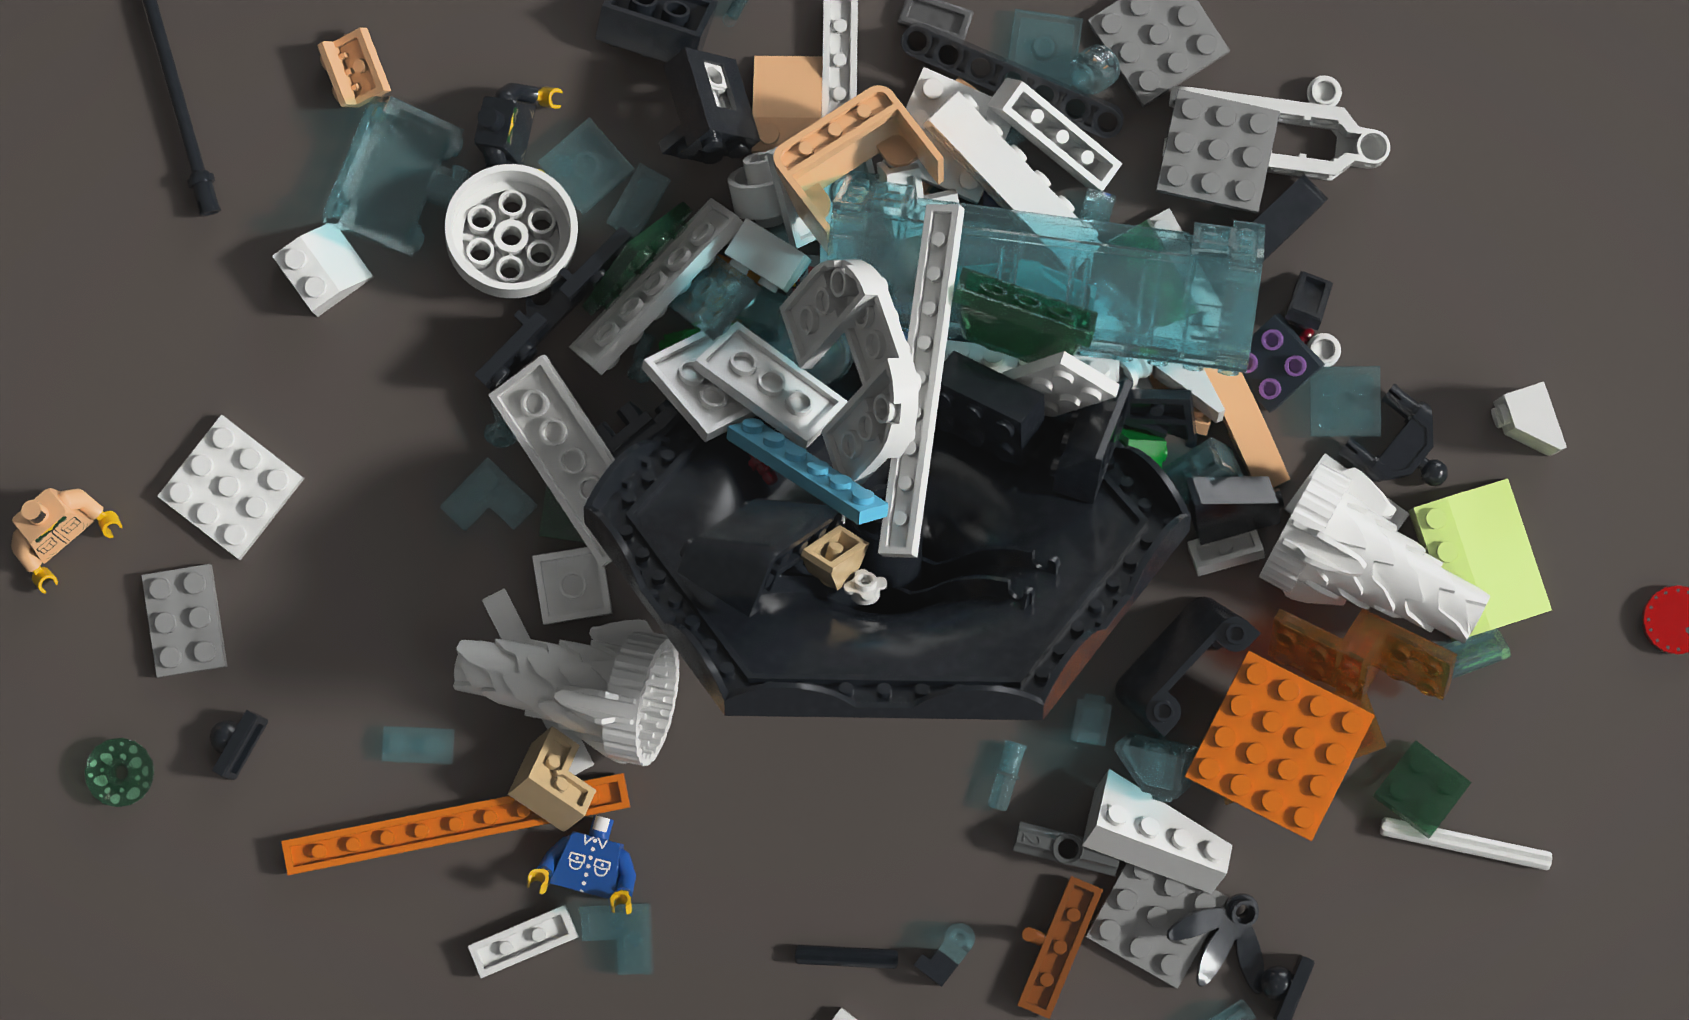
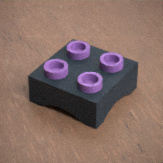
[1232,313,1325,413]

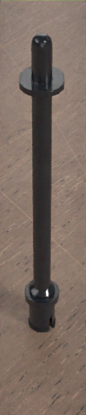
[143,0,221,217]

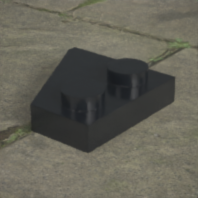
[1124,389,1197,448]

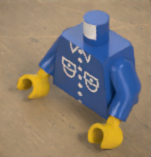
[526,815,637,914]

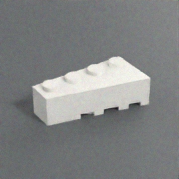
[1082,769,1232,894]

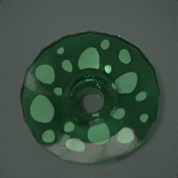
[85,738,154,807]

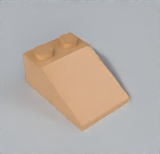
[752,56,823,154]

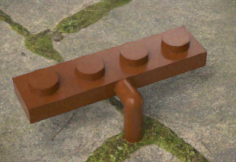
[1017,876,1103,1019]

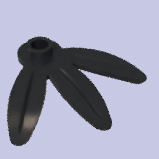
[1167,893,1265,994]

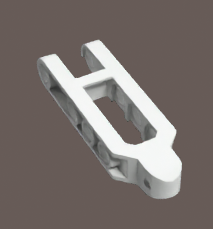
[1162,86,1390,181]

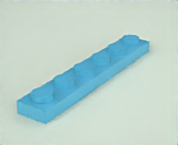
[727,418,888,525]

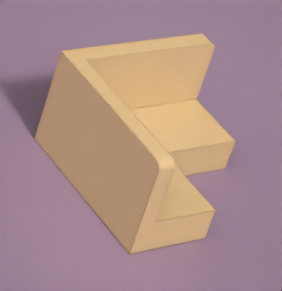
[508,726,596,832]

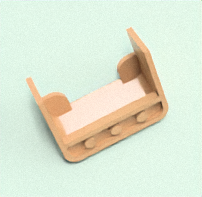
[773,85,944,255]

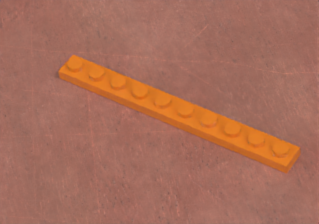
[281,773,631,875]

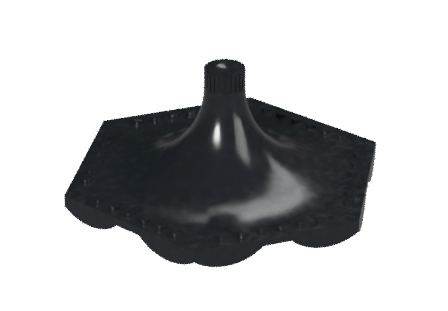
[583,325,1191,720]

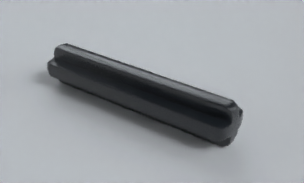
[795,945,898,969]

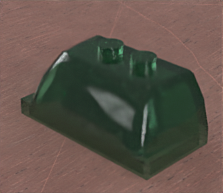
[952,267,1098,363]

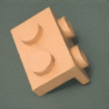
[317,27,391,108]

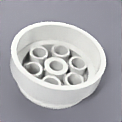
[445,164,578,298]

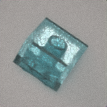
[1114,732,1198,802]

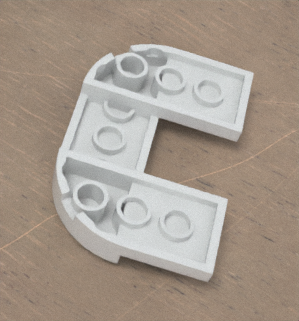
[780,259,921,486]

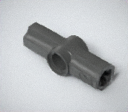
[1012,821,1120,876]

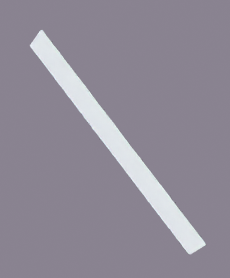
[482,589,594,775]

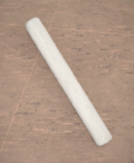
[1380,817,1552,870]

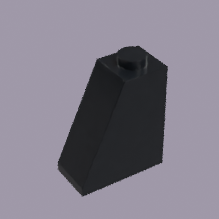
[1186,476,1284,545]

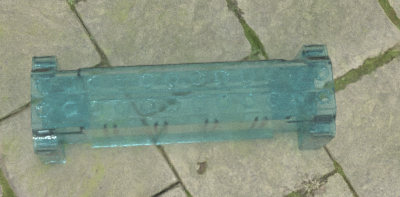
[827,171,1265,376]

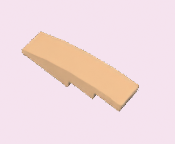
[1204,354,1290,488]

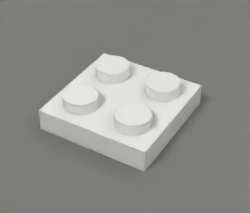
[532,547,613,625]

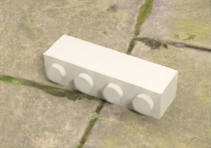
[986,78,1122,191]

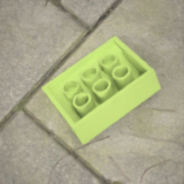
[1408,479,1552,642]

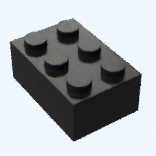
[935,351,1045,468]

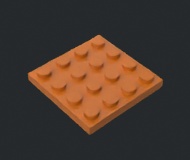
[1184,651,1375,841]

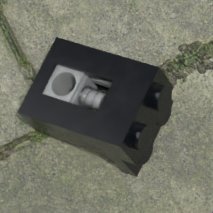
[659,47,760,165]

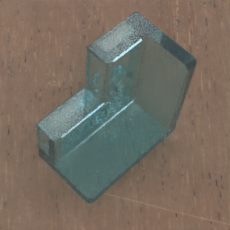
[579,903,654,975]

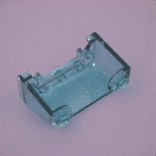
[322,96,464,257]

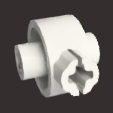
[727,152,784,228]

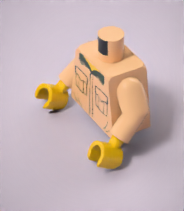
[11,488,123,593]

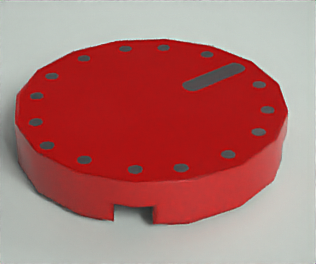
[1642,585,1689,655]

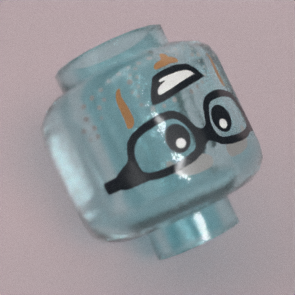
[1069,44,1120,95]

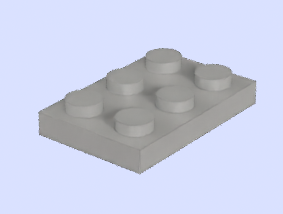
[141,564,228,678]

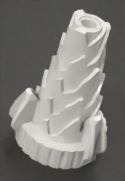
[1259,463,1490,644]
[453,619,679,766]

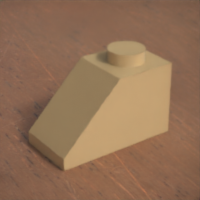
[801,525,869,590]

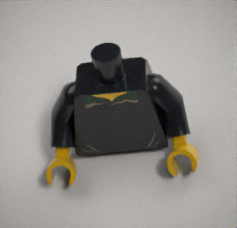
[474,83,563,173]

